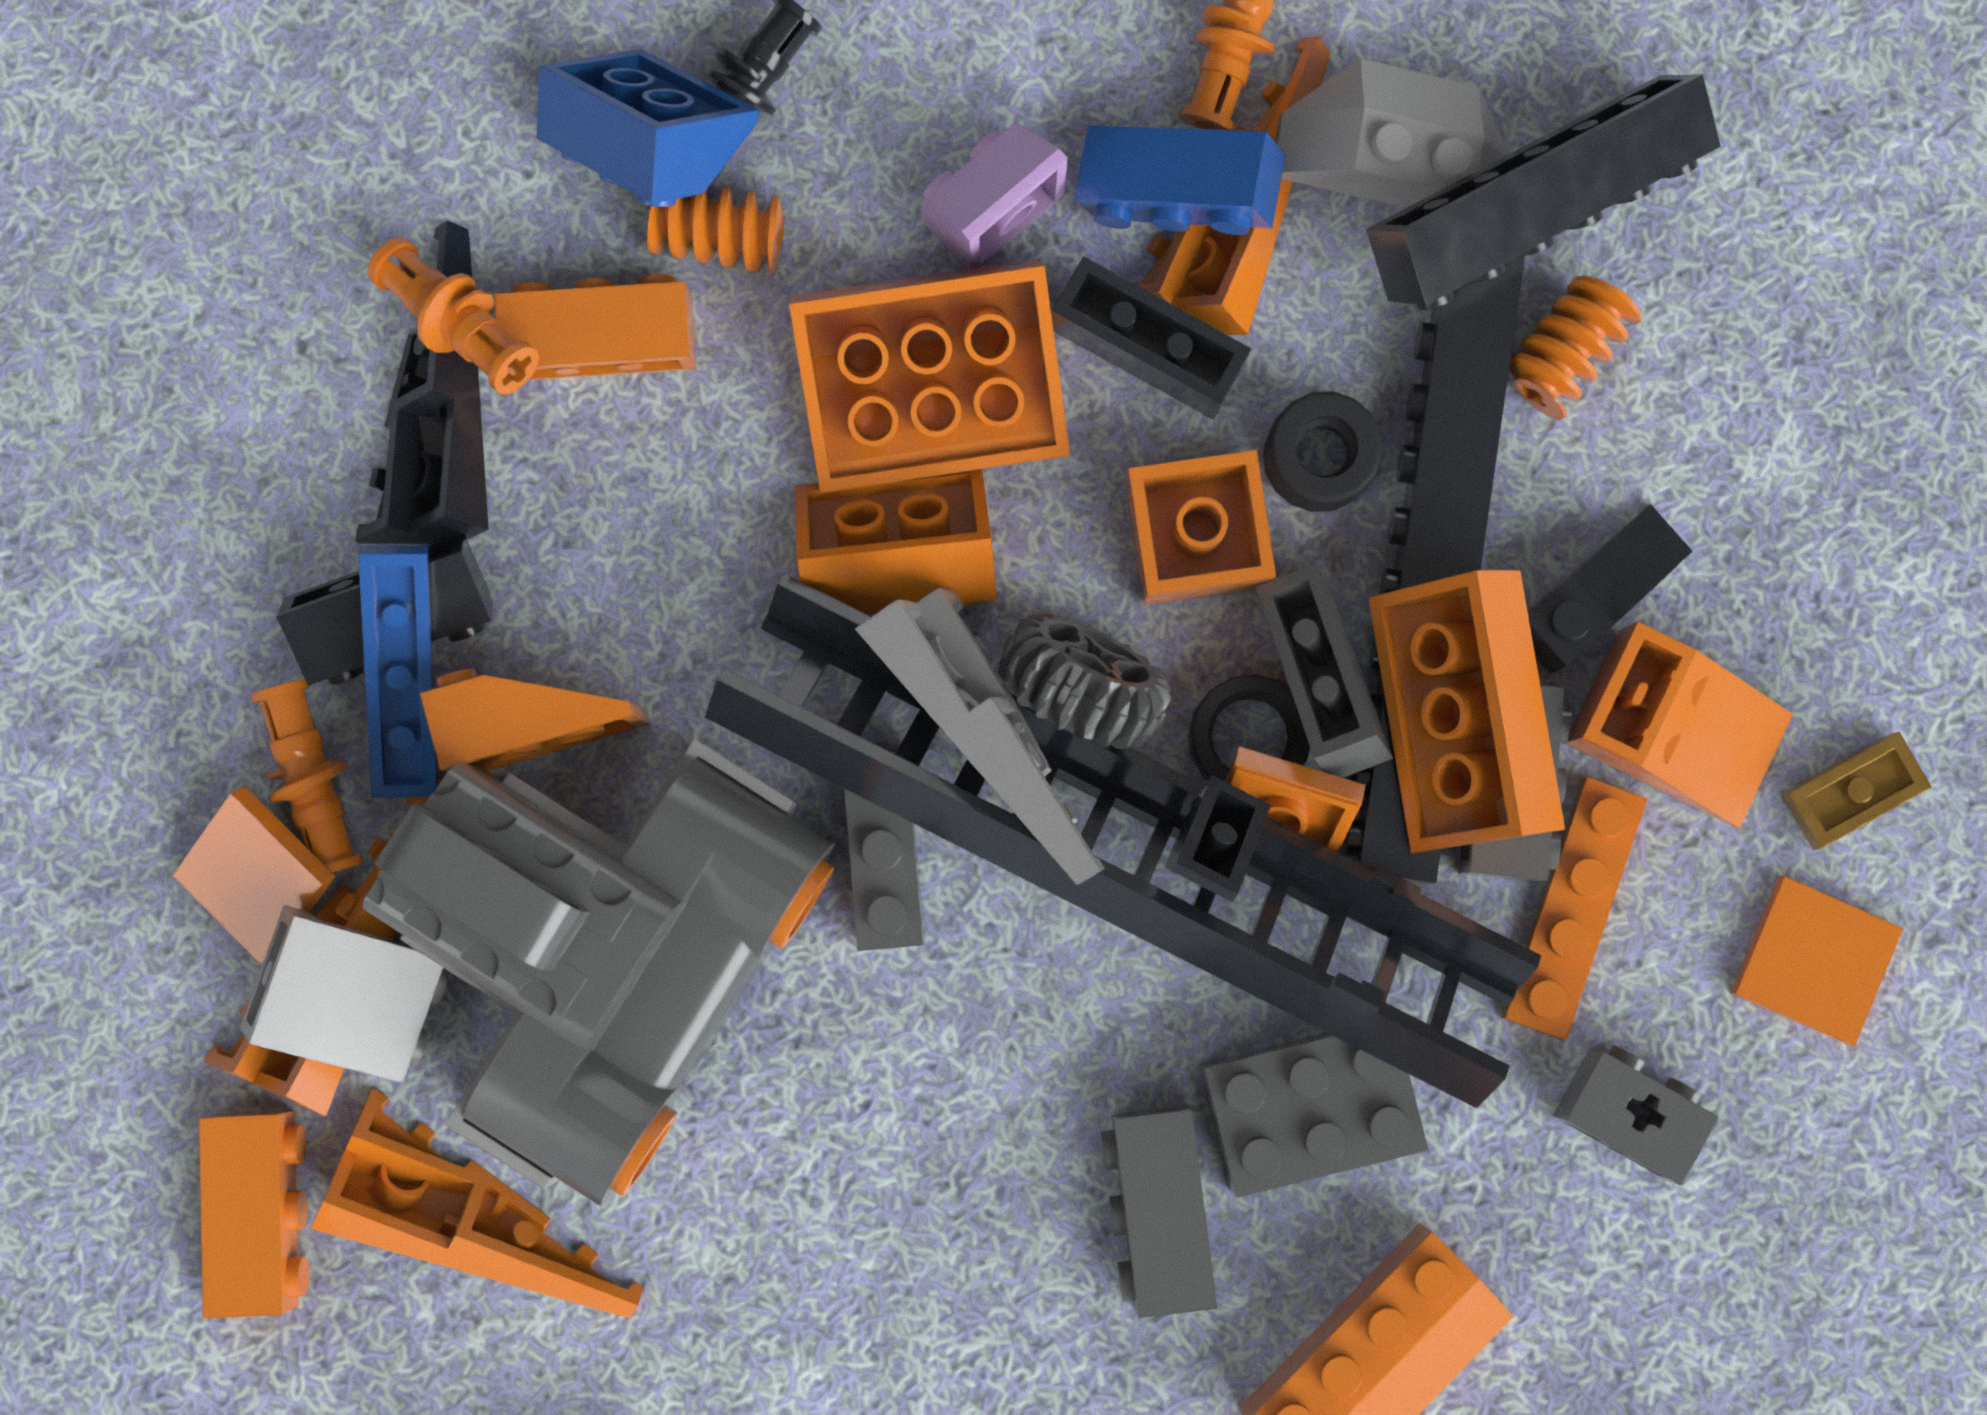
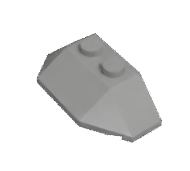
[1275,58,1510,208]

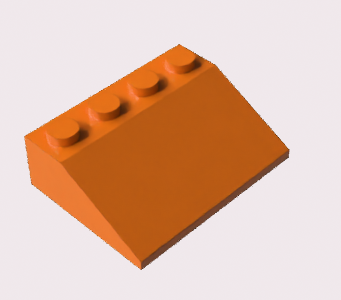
[789,259,1070,493]

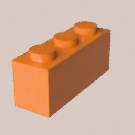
[494,274,696,380]
[199,1110,309,1319]

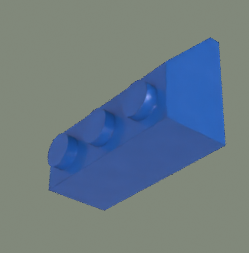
[537,49,759,207]

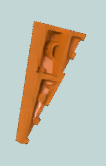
[1135,36,1330,336]
[203,797,428,1117]
[310,1088,643,1318]

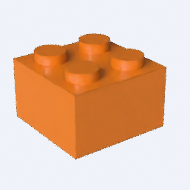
[1125,450,1276,606]

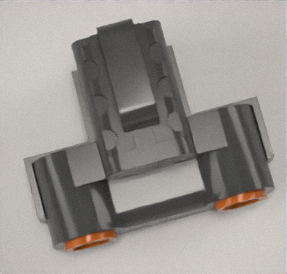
[362,738,837,1207]

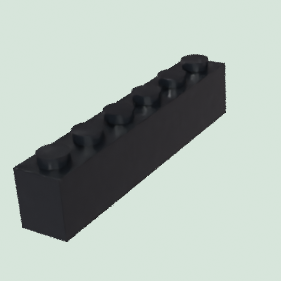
[1366,74,1721,310]

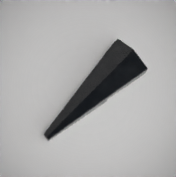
[355,220,489,544]

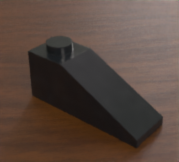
[1527,504,1693,674]

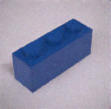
[1074,125,1286,235]

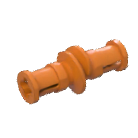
[1179,0,1275,130]
[367,237,539,395]
[250,679,364,873]

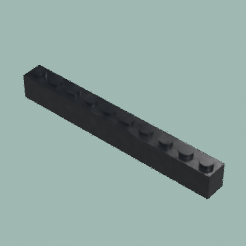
[1342,256,1525,884]

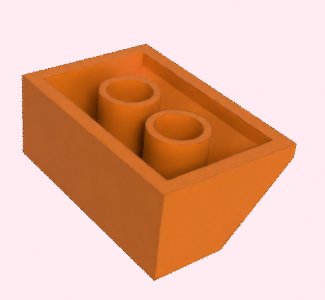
[795,469,997,615]

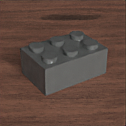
[1198,1033,1429,1198]

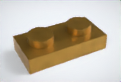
[1781,731,1932,850]

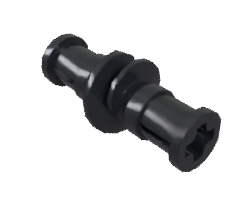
[703,0,822,115]

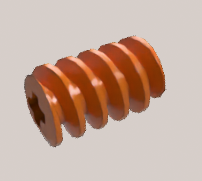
[647,185,785,276]
[1508,276,1641,421]

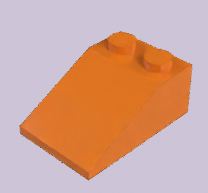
[420,669,651,772]

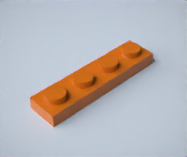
[1501,777,1648,1041]

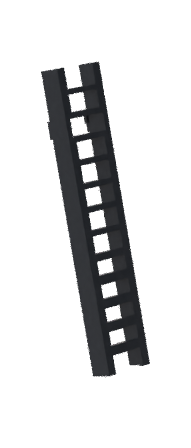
[705,573,1542,1108]

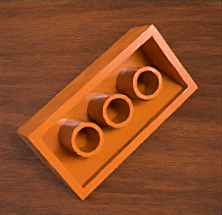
[1368,570,1565,853]
[1239,1223,1513,1415]

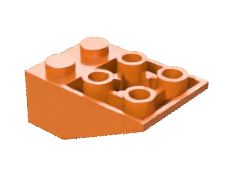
[1564,621,1793,828]

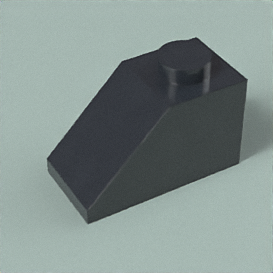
[1165,775,1271,902]

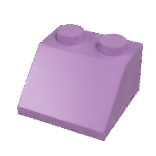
[920,122,1068,269]

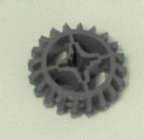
[997,614,1172,749]

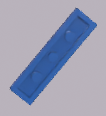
[358,546,438,798]

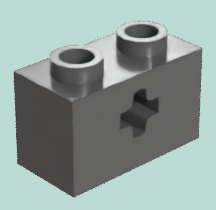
[1553,1045,1719,1186]

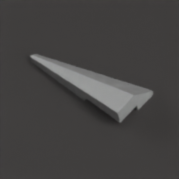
[855,588,1105,885]

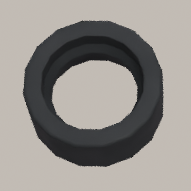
[1188,674,1310,781]

